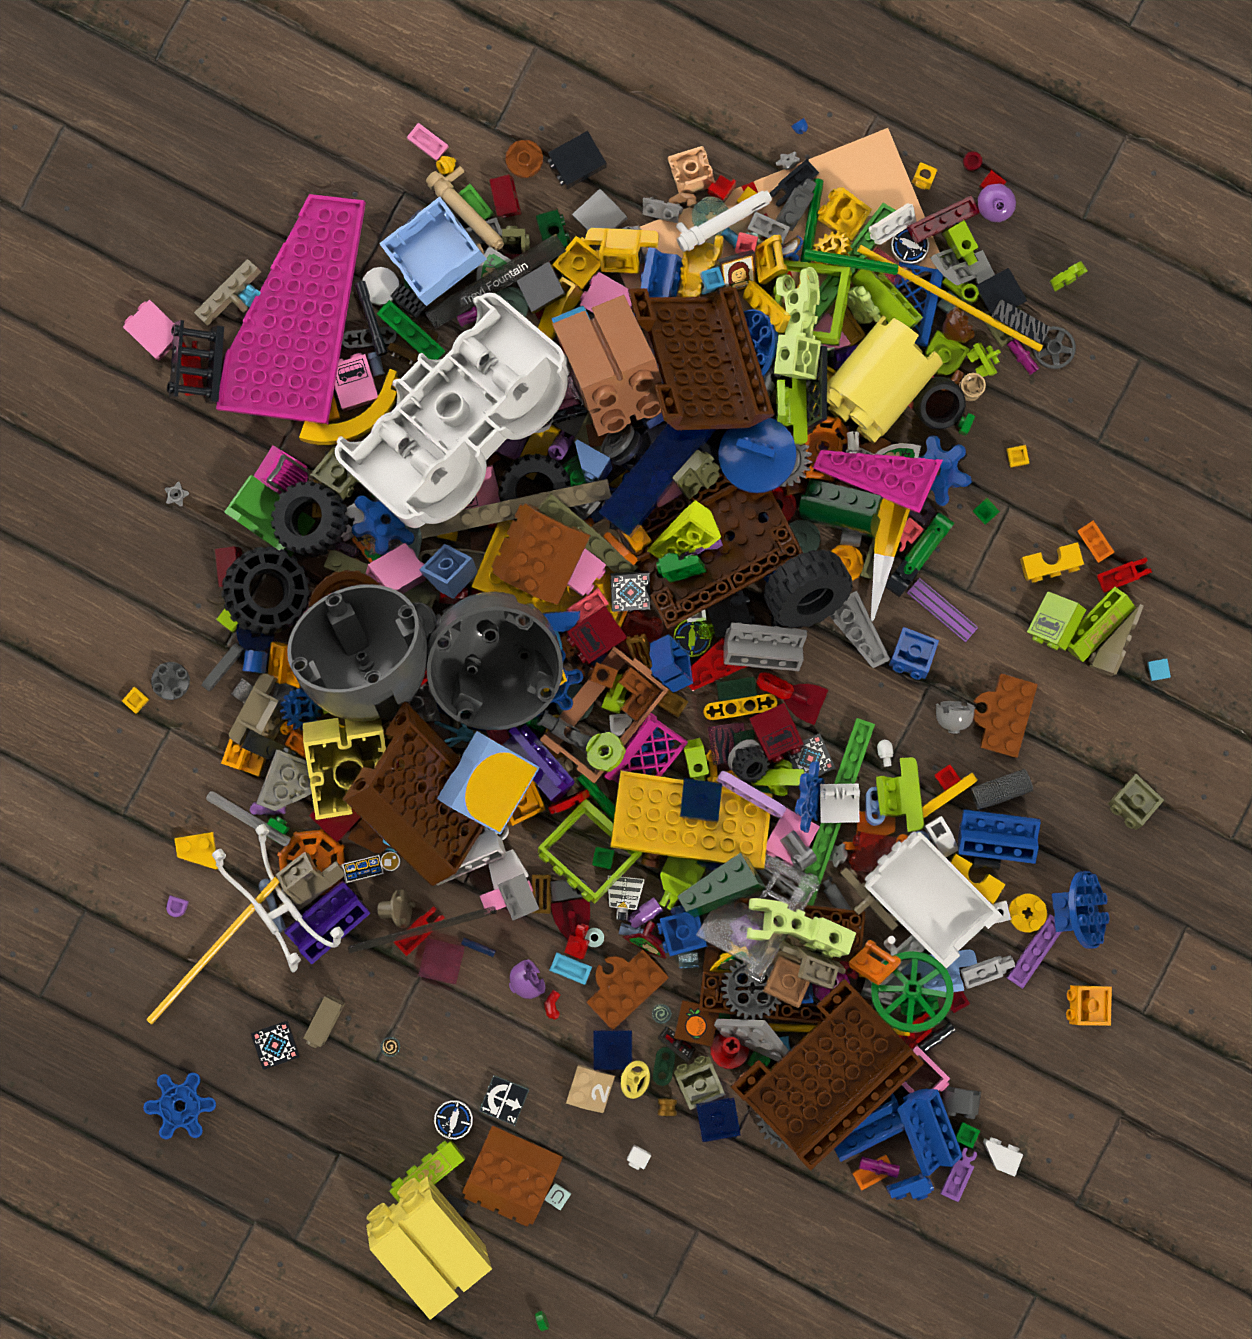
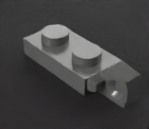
[776,178,817,231]

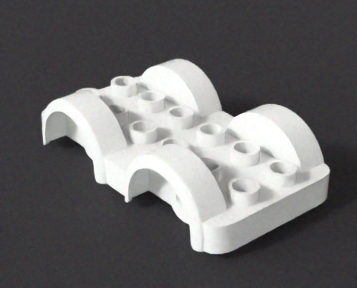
[335,293,571,528]

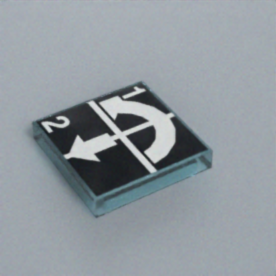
[479,1075,529,1126]

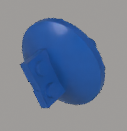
[743,309,778,376]
[719,418,796,493]
[1052,871,1110,949]

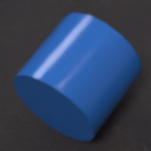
[243,650,268,674]

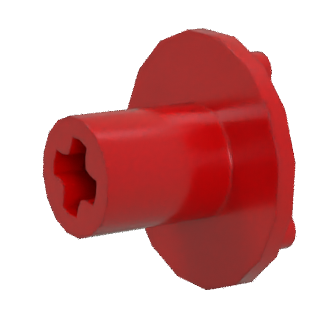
[710,1034,749,1069]

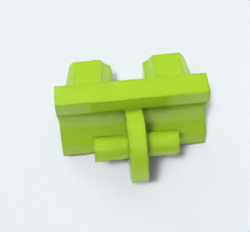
[967,343,1001,377]

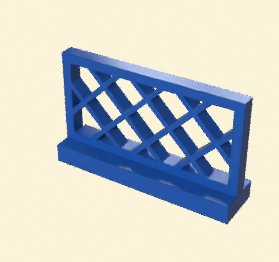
[886,262,944,347]

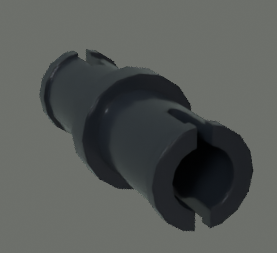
[918,1022,957,1054]

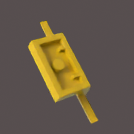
[585,228,659,273]

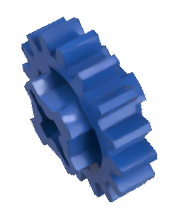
[280,688,322,731]

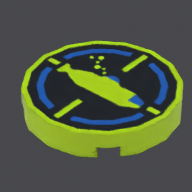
[673,620,712,657]

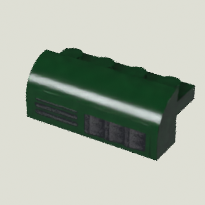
[799,479,883,538]

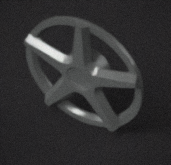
[1033,326,1076,369]

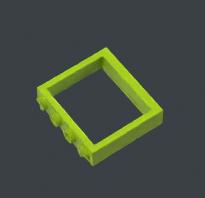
[773,260,852,346]
[538,799,642,904]

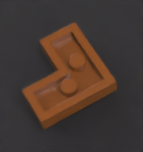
[618,667,660,721]

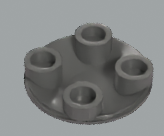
[151,662,190,700]

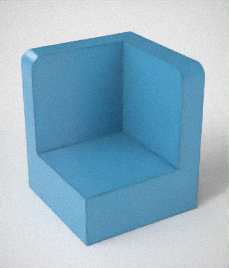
[699,267,725,295]

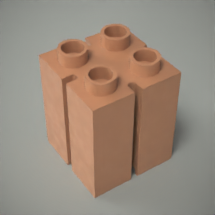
[553,295,662,436]

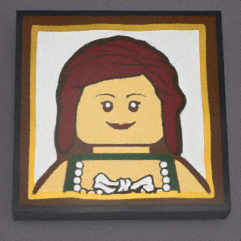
[717,250,758,292]

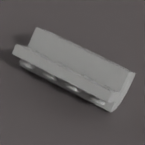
[723,623,807,671]

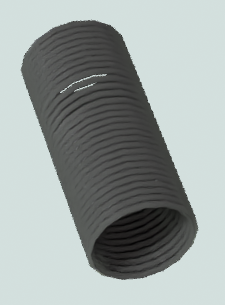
[971,769,1033,811]

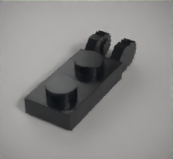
[769,159,819,208]
[241,730,298,761]

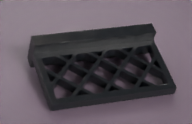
[792,346,827,435]

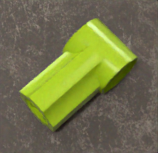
[942,277,979,305]
[601,673,628,714]

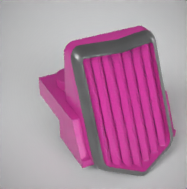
[254,445,309,494]

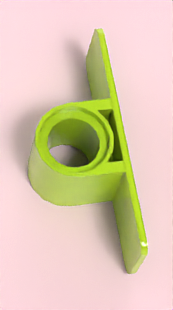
[751,769,805,796]

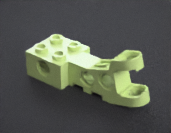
[774,267,821,380]
[746,898,856,959]

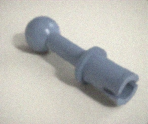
[258,878,287,933]

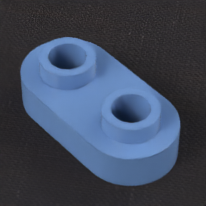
[865,787,885,826]

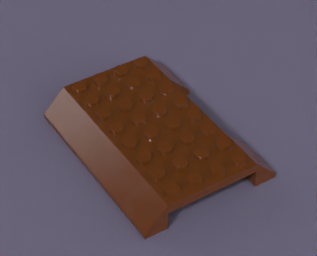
[628,287,774,430]
[730,979,924,1171]

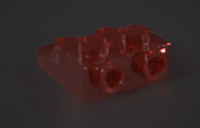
[615,610,665,662]
[849,831,896,873]

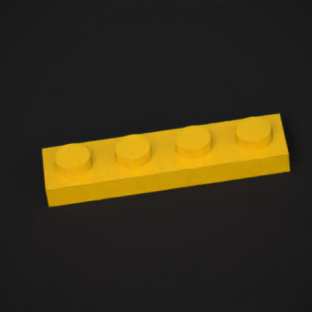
[743,281,791,333]

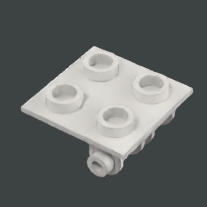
[820,784,860,823]

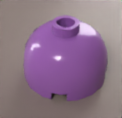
[978,184,1016,222]
[509,959,545,999]

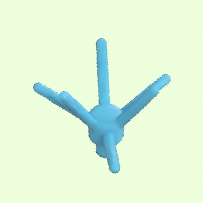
[434,711,475,748]

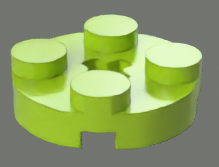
[1050,261,1088,292]
[586,732,626,772]

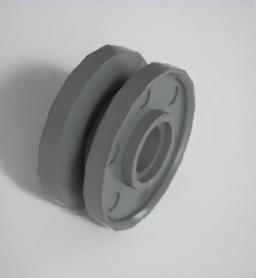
[601,424,643,465]

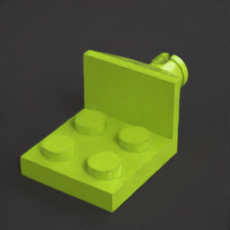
[659,856,708,910]

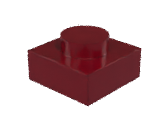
[944,991,970,1014]

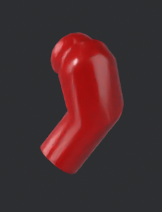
[544,990,561,1020]

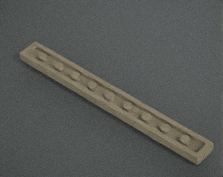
[420,479,611,539]

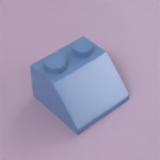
[575,440,612,483]
[419,544,478,599]

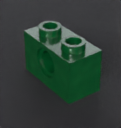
[536,209,571,255]

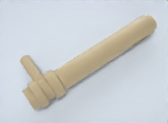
[426,166,504,251]

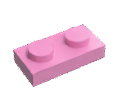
[407,123,449,161]

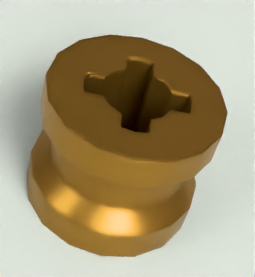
[658,1098,677,1116]

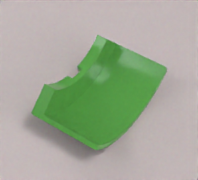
[224,475,315,556]

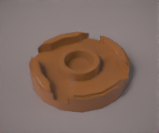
[506,140,543,178]

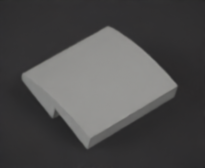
[572,189,627,231]
[930,248,976,286]

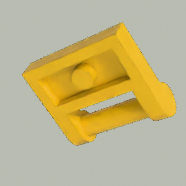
[755,235,788,284]

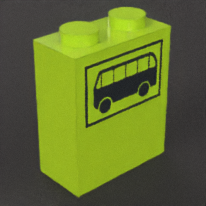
[1027,592,1086,651]

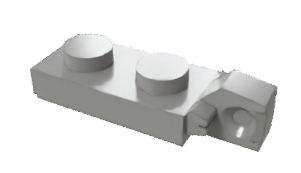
[960,955,1015,989]

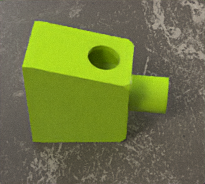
[942,220,979,266]
[683,738,709,784]

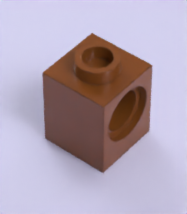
[588,662,618,689]

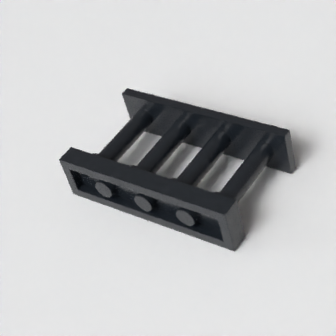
[167,320,224,404]

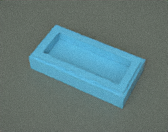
[549,952,592,985]

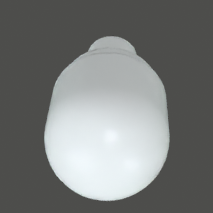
[877,740,894,767]

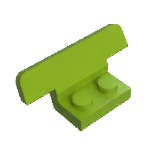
[776,378,808,445]
[876,757,924,833]

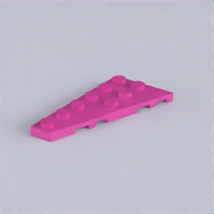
[813,450,943,514]

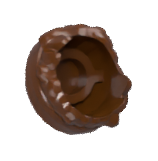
[942,306,975,343]

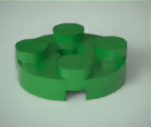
[900,996,939,1015]

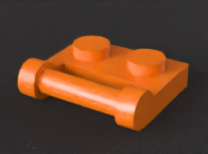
[849,940,901,985]

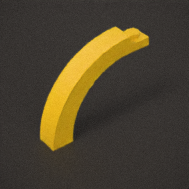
[299,369,400,445]

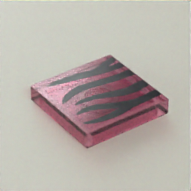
[708,722,746,765]

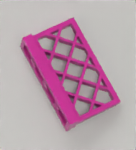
[604,713,688,783]

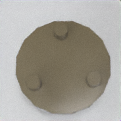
[377,889,416,928]

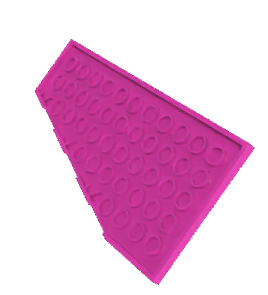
[216,194,366,424]

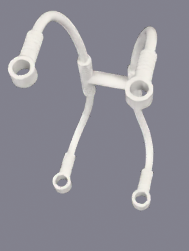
[212,824,344,972]

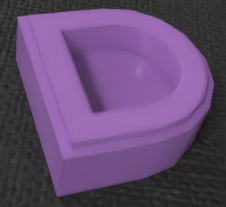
[166,895,189,917]

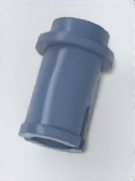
[367,352,385,377]
[619,922,644,935]

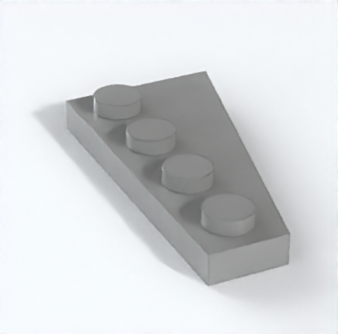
[830,591,891,668]

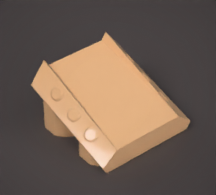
[667,146,715,194]

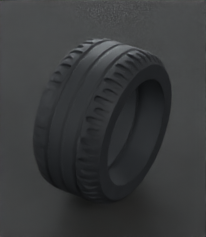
[913,377,966,429]

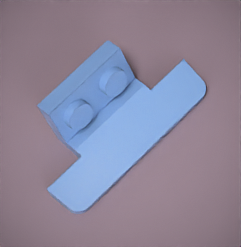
[901,949,977,996]

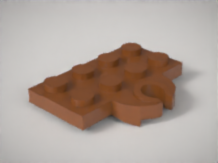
[973,674,1038,758]
[586,949,669,1030]

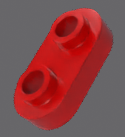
[756,672,794,699]

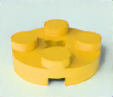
[1008,894,1047,932]

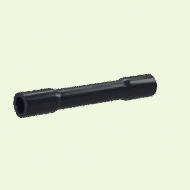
[354,281,388,356]

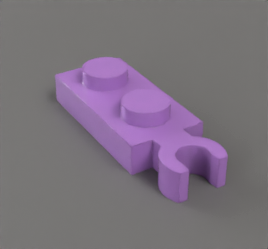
[940,1147,977,1202]

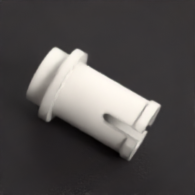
[846,432,861,453]

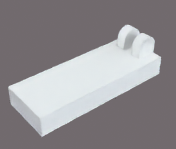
[868,203,917,245]

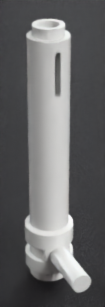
[676,190,772,252]

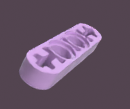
[717,771,786,818]

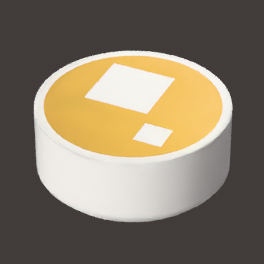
[381,852,400,871]

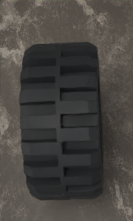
[498,453,571,521]
[271,481,348,557]

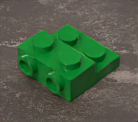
[656,553,707,583]

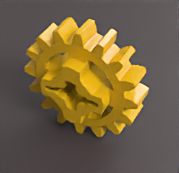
[813,231,852,266]

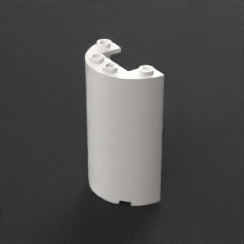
[865,831,1003,968]

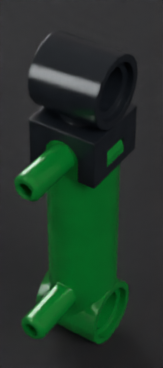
[885,512,954,597]

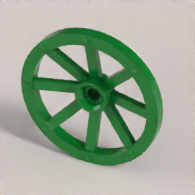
[871,951,954,1033]

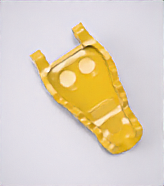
[678,235,723,297]

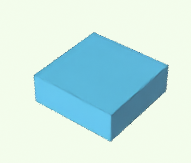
[1147,659,1171,681]

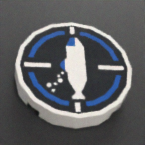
[891,228,929,264]
[434,1100,473,1139]

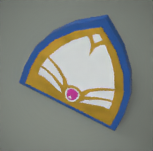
[773,236,803,261]

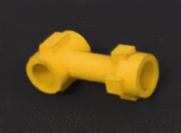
[705,749,721,785]

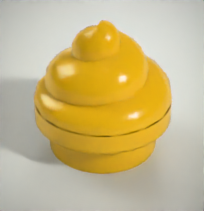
[436,156,456,175]

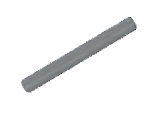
[206,791,291,846]

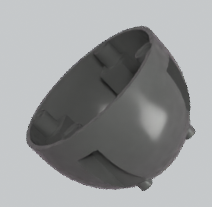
[287,584,428,722]
[426,591,563,730]

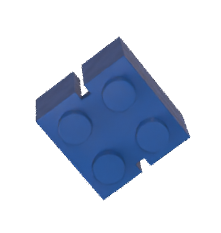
[649,634,693,693]

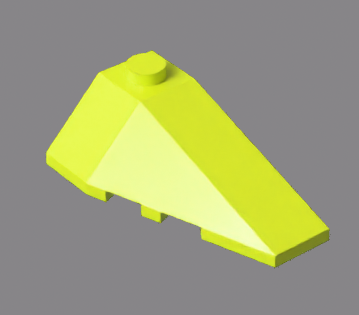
[647,500,721,559]

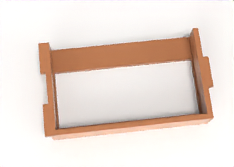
[540,646,669,783]

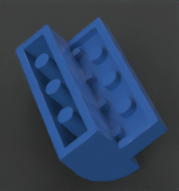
[634,247,683,329]
[958,810,1041,864]
[897,1089,963,1176]
[834,1093,905,1162]

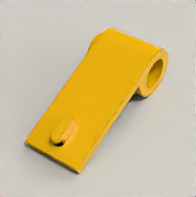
[519,424,561,480]

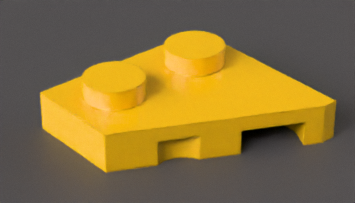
[174,832,218,869]

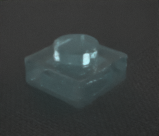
[678,951,699,969]

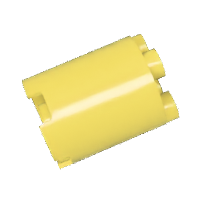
[827,316,943,444]

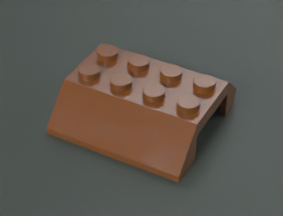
[491,503,591,605]
[462,1125,563,1227]

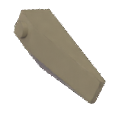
[1088,604,1144,677]

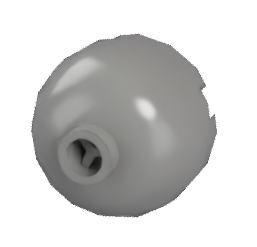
[936,701,975,733]

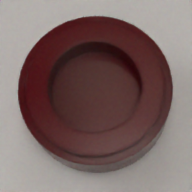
[963,151,982,172]

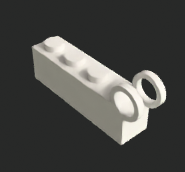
[436,825,509,886]

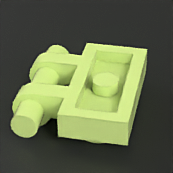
[847,286,881,324]

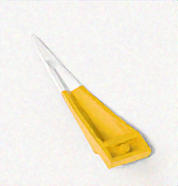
[871,498,910,621]

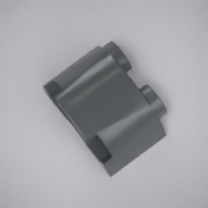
[941,1086,981,1119]

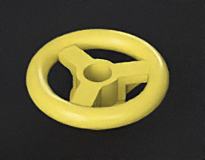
[621,1060,650,1099]

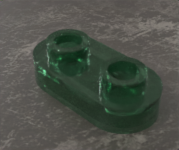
[653,1047,675,1086]

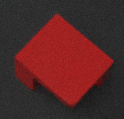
[708,175,736,204]

